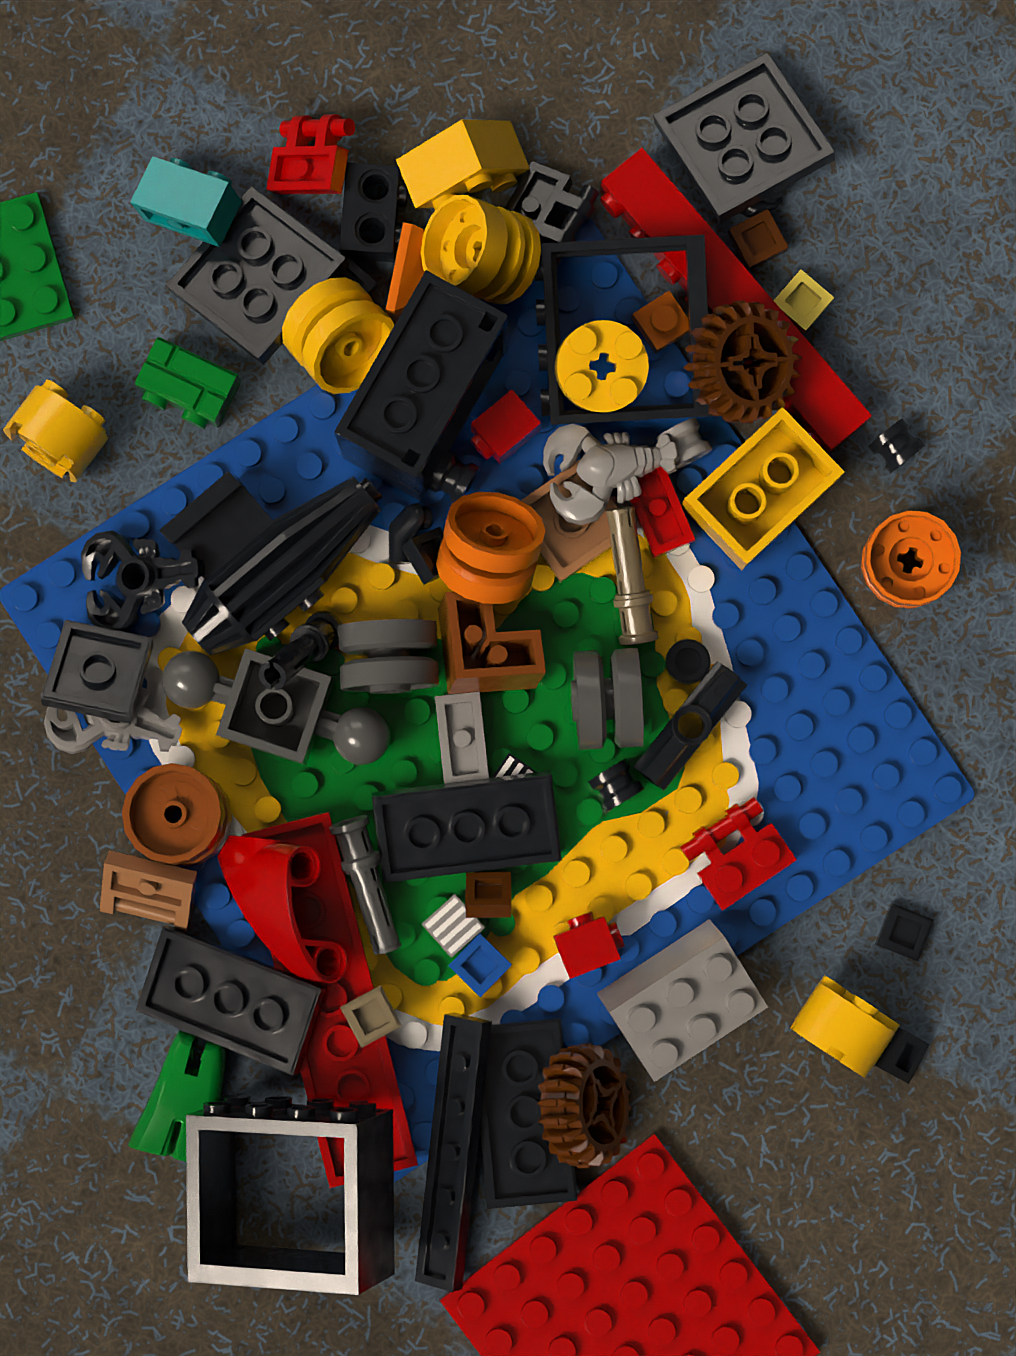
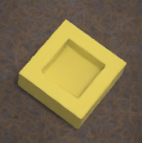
[773,269,834,334]

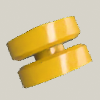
[282,277,394,394]

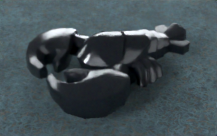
[81,530,204,632]

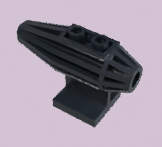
[159,471,383,656]

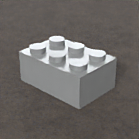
[596,919,768,1082]

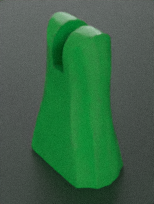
[128,1030,227,1162]

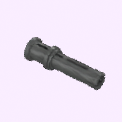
[329,815,402,955]

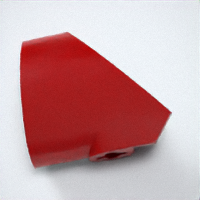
[217,835,348,983]

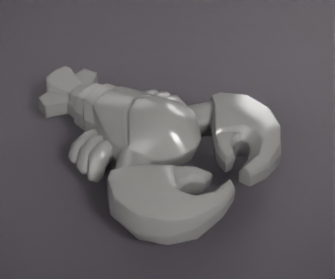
[543,424,679,525]
[44,687,182,754]

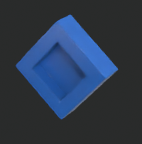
[448,933,512,997]

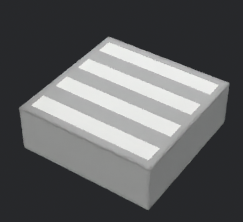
[422,894,485,958]

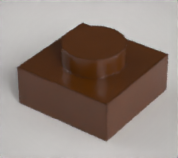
[728,209,789,271]
[465,872,511,918]

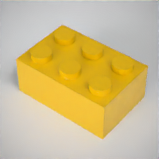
[681,407,845,570]

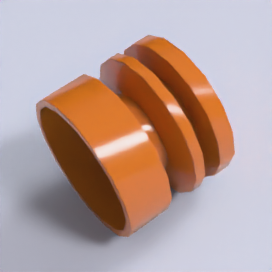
[861,511,961,609]

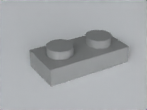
[435,692,489,784]

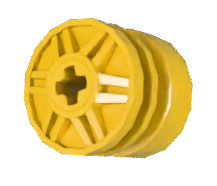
[421,195,541,304]

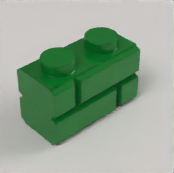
[135,337,241,430]

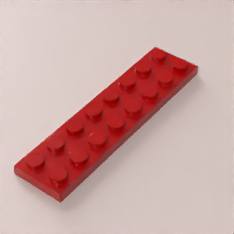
[241,812,419,1188]

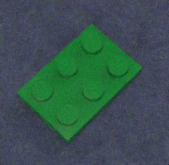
[0,192,76,341]

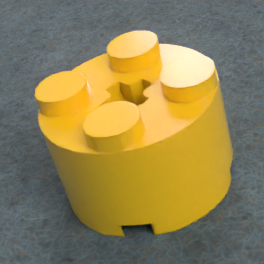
[555,320,649,412]
[3,379,108,483]
[790,975,900,1078]

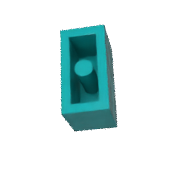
[130,156,242,247]

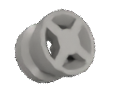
[657,418,712,469]

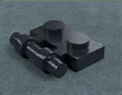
[505,161,599,267]

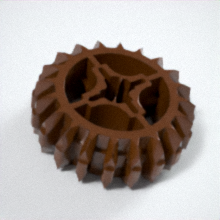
[683,301,802,424]
[537,1043,632,1168]

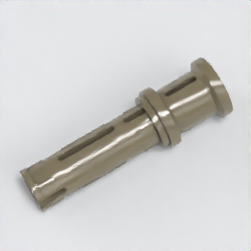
[606,506,659,645]

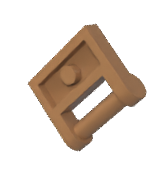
[100,850,197,932]

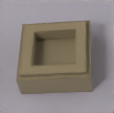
[340,985,402,1048]

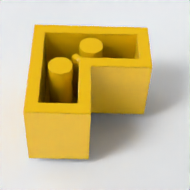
[396,119,530,210]

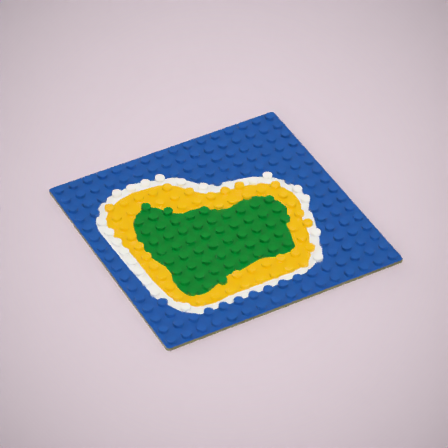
[0,219,974,1183]

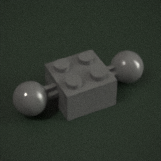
[162,648,391,765]

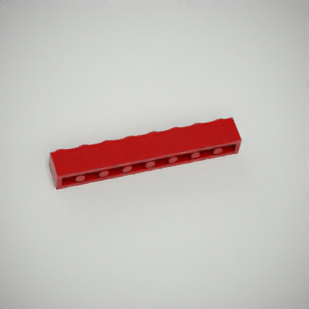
[600,148,872,455]

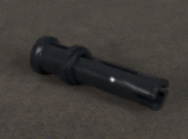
[258,611,342,690]

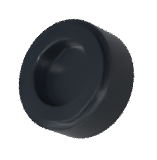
[665,639,711,685]

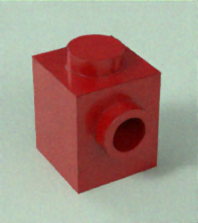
[470,389,541,464]
[553,911,625,979]

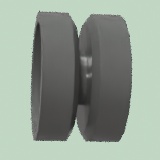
[338,619,439,694]
[571,648,644,750]

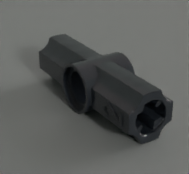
[633,661,748,791]

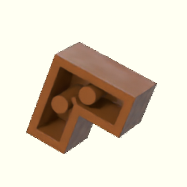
[438,591,546,694]

